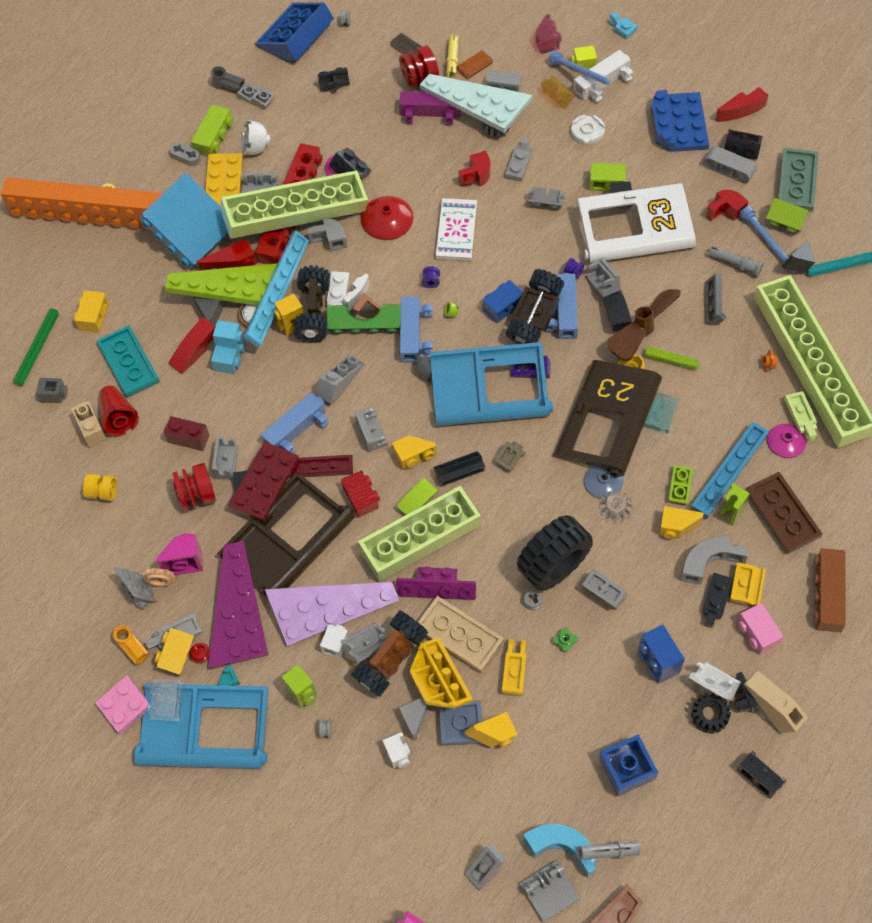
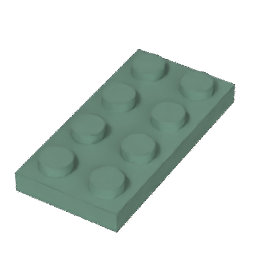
[778,148,819,212]

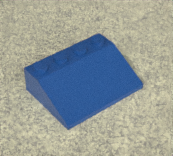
[255,2,334,61]

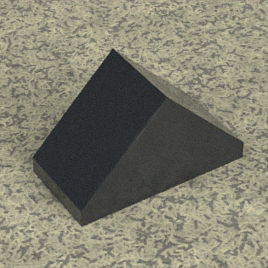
[782,241,815,274]

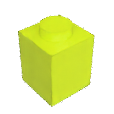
[571,46,597,69]

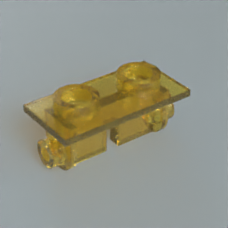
[541,75,575,109]

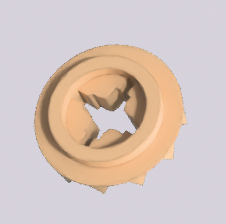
[143,568,175,586]

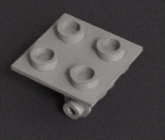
[242,172,278,193]
[114,567,157,609]
[520,860,580,922]

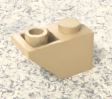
[71,400,107,448]

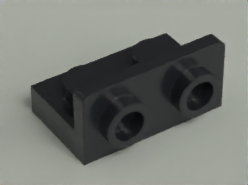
[724,129,763,160]

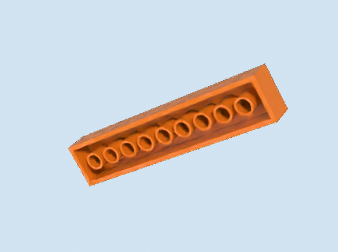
[1,177,163,230]

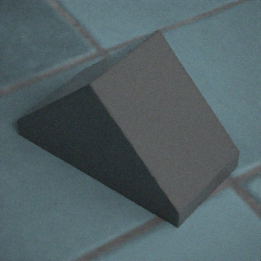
[193,296,223,326]

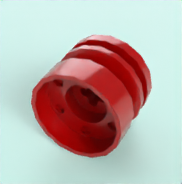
[399,45,439,89]
[172,463,216,511]

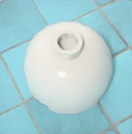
[242,120,270,155]

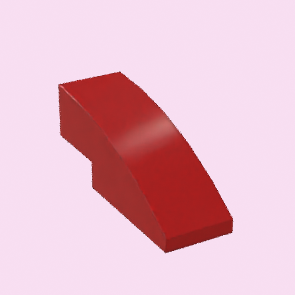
[715,87,769,122]
[168,317,216,374]

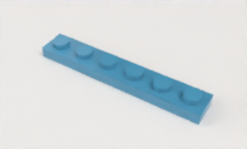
[691,422,769,519]

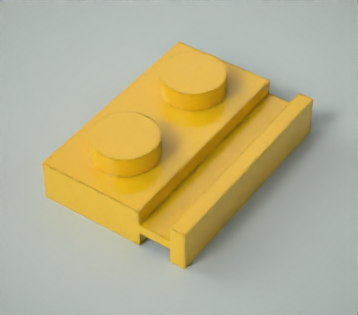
[730,562,766,606]

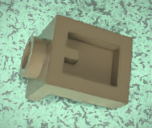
[495,441,526,471]

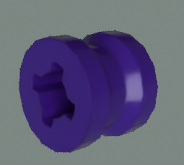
[563,258,585,280]
[422,266,440,288]

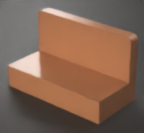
[352,293,381,313]

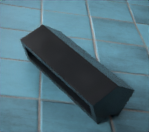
[434,451,485,487]

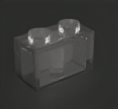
[148,677,183,722]

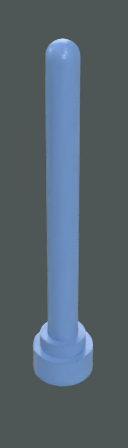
[548,51,610,85]
[739,206,796,273]

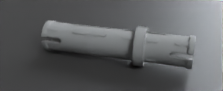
[576,841,641,860]

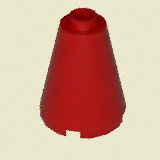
[99,386,139,436]

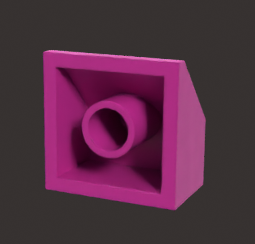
[157,533,204,576]

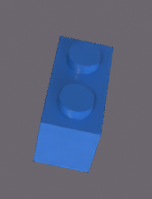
[483,280,523,323]

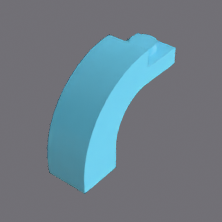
[523,824,597,878]

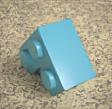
[211,320,246,374]

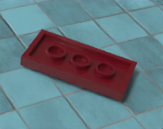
[228,441,299,522]

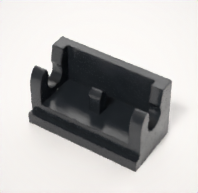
[737,751,786,799]

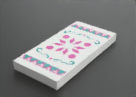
[436,198,477,261]

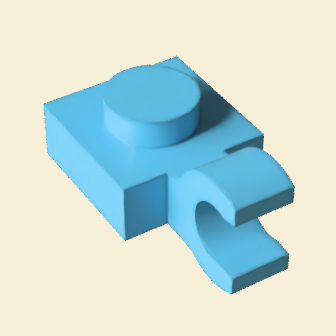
[608,11,638,39]

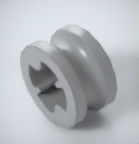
[341,10,350,25]
[524,590,542,610]
[319,719,332,738]

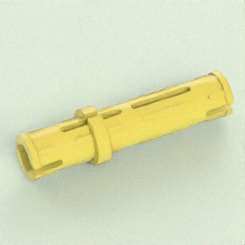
[445,35,459,79]

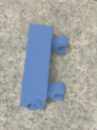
[546,273,578,339]
[400,296,432,363]
[261,392,329,453]

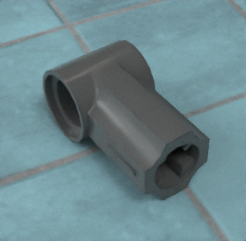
[211,66,245,92]

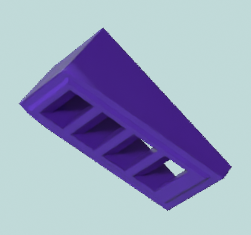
[511,356,551,378]

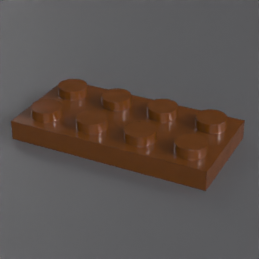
[745,472,823,554]

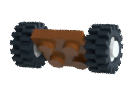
[351,610,429,697]

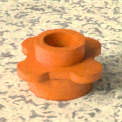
[762,350,778,372]

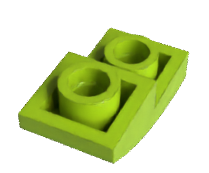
[668,465,693,504]
[396,478,439,515]

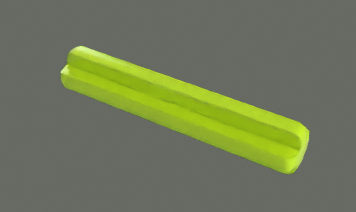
[645,346,699,370]

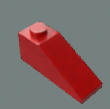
[197,238,257,271]

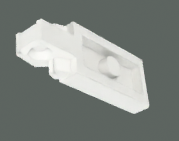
[327,271,350,306]

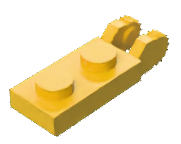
[502,639,526,696]

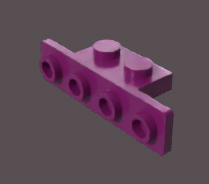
[396,566,476,600]

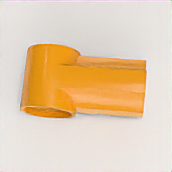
[113,625,150,665]

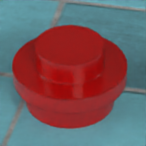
[190,643,210,663]

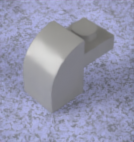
[307,218,347,252]

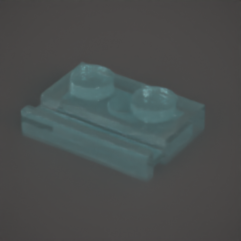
[644,392,679,433]

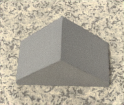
[399,697,430,741]

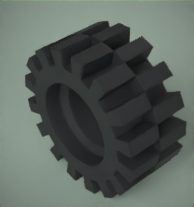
[691,693,731,734]

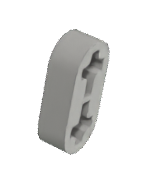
[170,143,201,166]

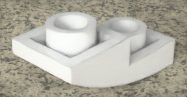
[343,274,370,311]

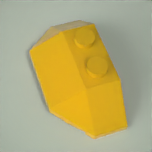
[410,637,473,709]

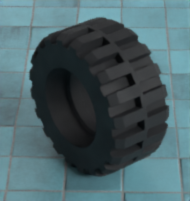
[517,515,593,591]

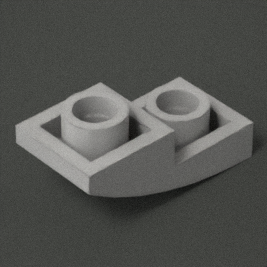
[237,82,275,108]

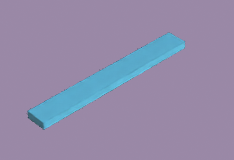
[243,230,309,347]

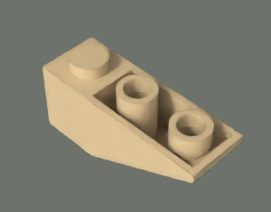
[744,670,808,733]

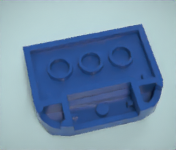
[651,90,709,152]

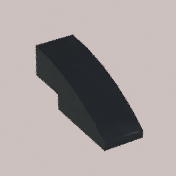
[603,290,632,332]

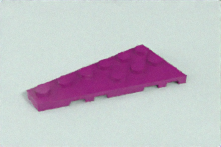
[208,541,269,670]

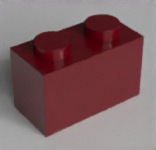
[164,416,210,451]

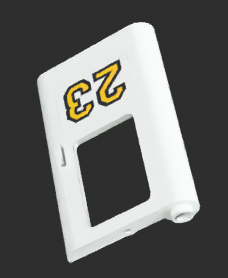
[577,183,696,263]

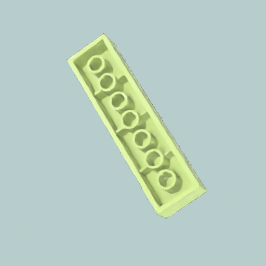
[220,171,368,239]

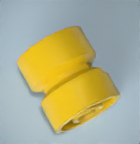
[83,473,117,501]

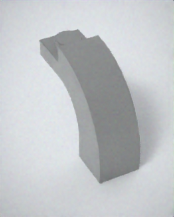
[681,537,749,585]

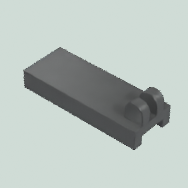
[705,273,726,325]

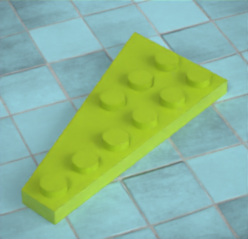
[165,263,278,306]

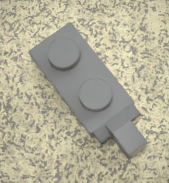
[505,137,532,181]
[145,613,203,650]

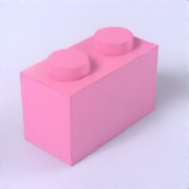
[738,603,784,654]

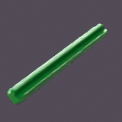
[13,308,59,386]

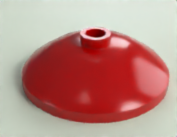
[361,196,413,240]

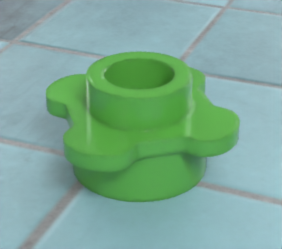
[553,628,578,651]

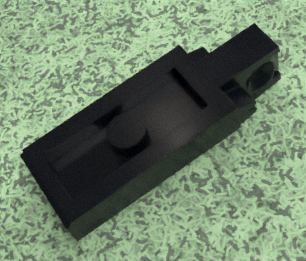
[703,573,733,628]

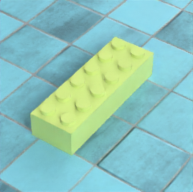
[358,486,481,582]

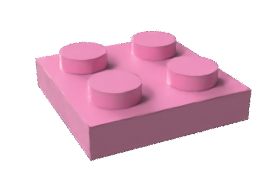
[95,676,153,734]

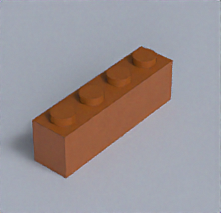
[813,548,846,633]

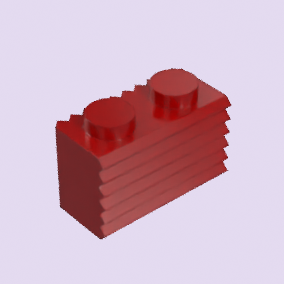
[341,470,380,517]

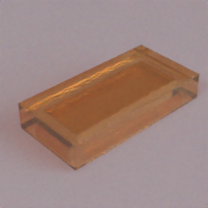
[457,50,493,80]

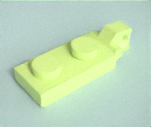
[784,391,817,442]

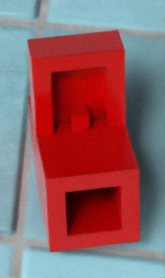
[458,150,491,187]
[706,190,749,221]

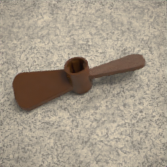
[608,289,681,361]

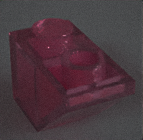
[535,14,562,54]

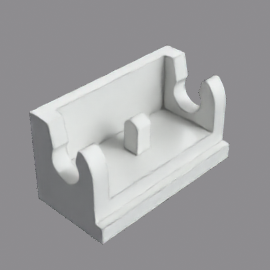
[689,662,741,700]

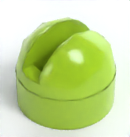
[444,302,459,317]

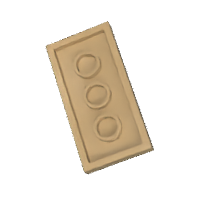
[418,596,504,673]

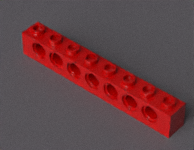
[255,143,323,264]

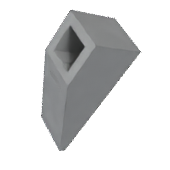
[315,355,364,404]

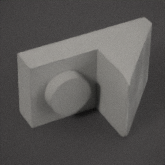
[465,844,506,890]

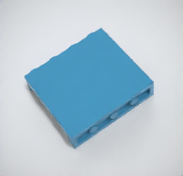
[139,173,228,270]

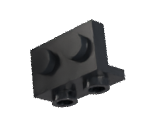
[329,148,372,179]

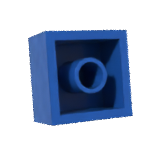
[637,624,685,684]
[599,734,658,796]

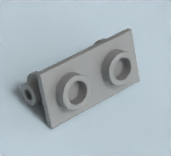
[528,187,565,208]

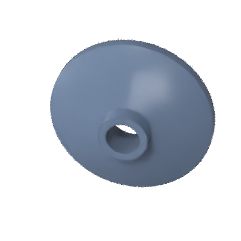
[584,466,623,499]

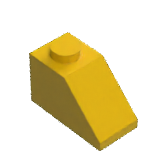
[659,506,704,539]
[465,712,518,748]

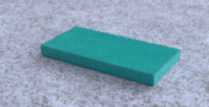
[96,325,160,398]

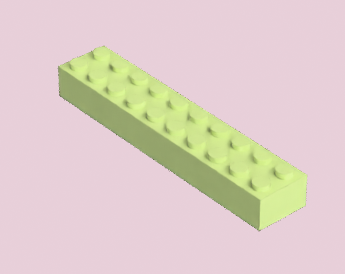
[754,275,872,448]

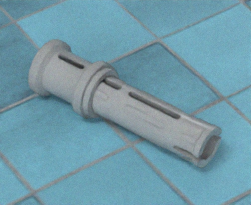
[708,245,764,277]

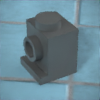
[36,378,67,403]

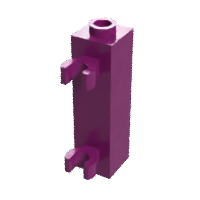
[399,91,461,125]

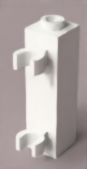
[573,50,633,102]

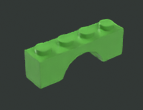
[327,304,401,332]

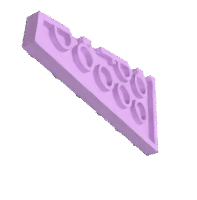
[265,582,399,646]

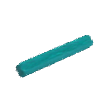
[807,251,872,277]

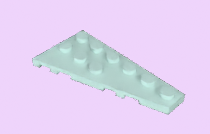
[420,74,533,133]

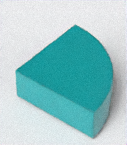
[219,665,240,686]

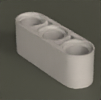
[703,146,757,183]

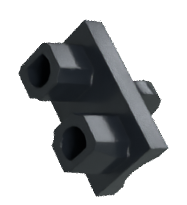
[317,67,350,91]
[735,672,758,713]

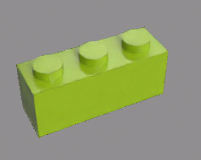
[191,104,233,157]

